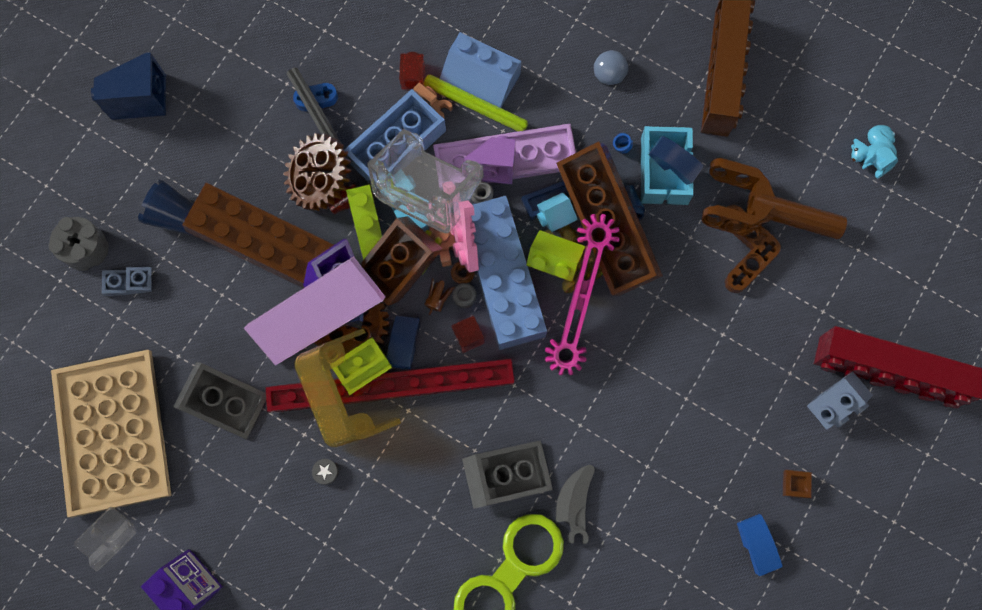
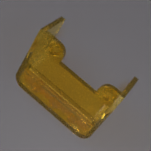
[295,328,401,447]

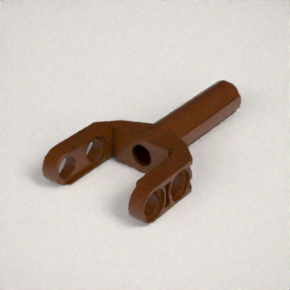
[702,158,847,239]

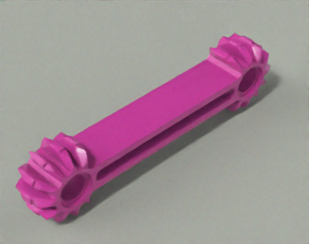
[545,214,619,375]

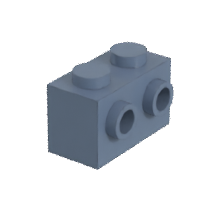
[807,371,873,430]

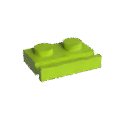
[330,337,392,395]

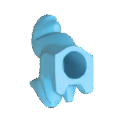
[851,125,898,179]

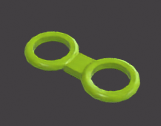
[454,514,564,610]

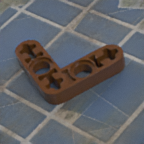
[725,205,781,293]

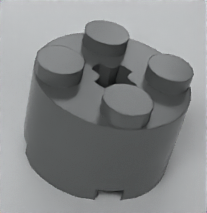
[49,217,109,271]

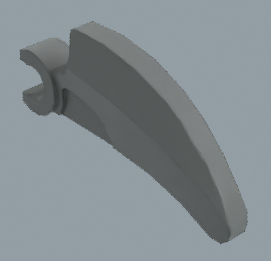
[556,465,595,544]

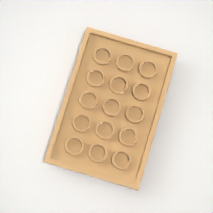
[51,350,171,518]

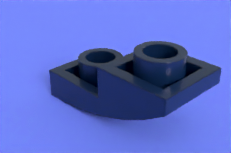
[648,136,704,185]
[386,316,421,370]

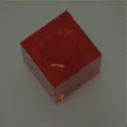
[399,52,425,89]
[451,315,484,353]

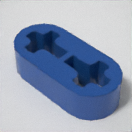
[293,83,338,111]

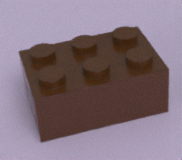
[360,216,443,306]

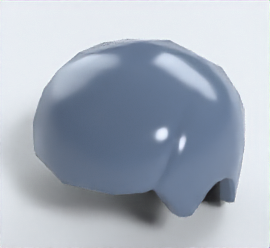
[594,50,629,85]

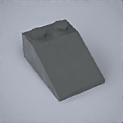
[174,362,266,440]
[462,440,553,509]

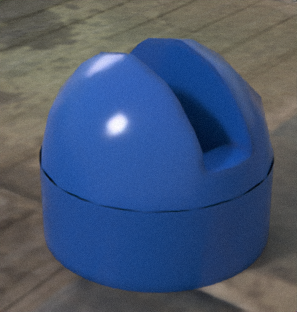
[613,133,633,154]

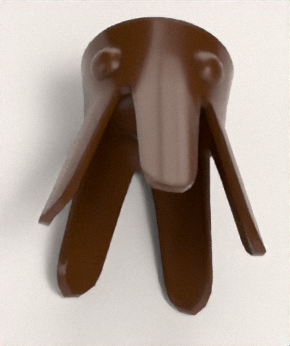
[424,278,455,315]

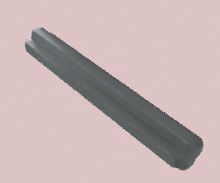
[287,67,341,143]

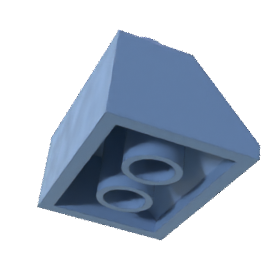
[440,32,521,108]

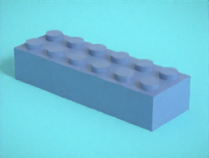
[471,196,547,350]

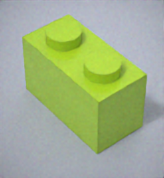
[526,230,585,282]

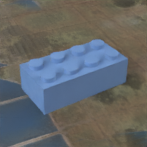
[345,89,446,192]

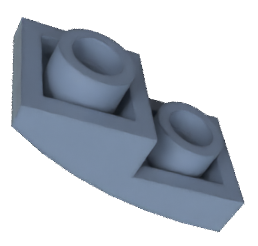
[102,267,152,296]

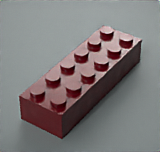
[814,326,982,408]

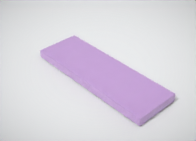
[433,124,576,191]
[244,256,385,365]

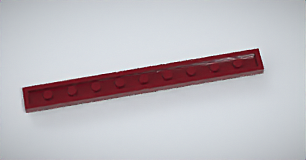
[266,359,514,413]

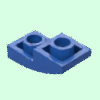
[737,514,783,576]

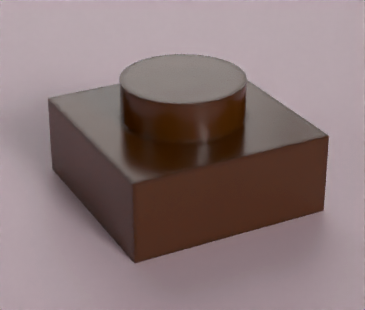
[783,470,812,499]

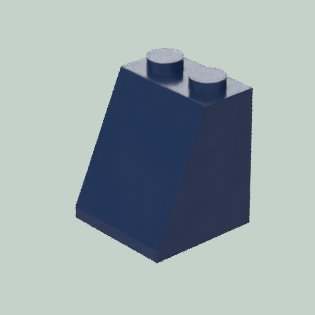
[91,52,166,120]

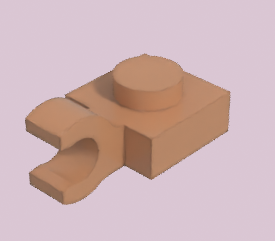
[413,82,453,118]
[429,224,455,267]

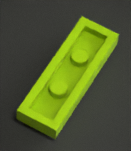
[346,185,382,260]

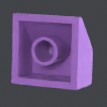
[464,136,516,184]

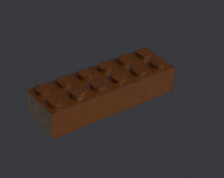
[701,0,755,137]
[556,141,663,296]
[182,183,334,288]

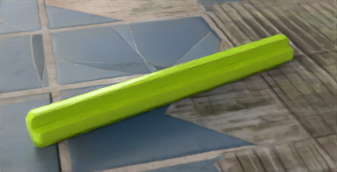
[424,74,528,132]

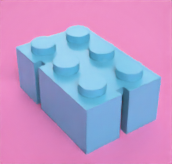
[641,126,693,205]

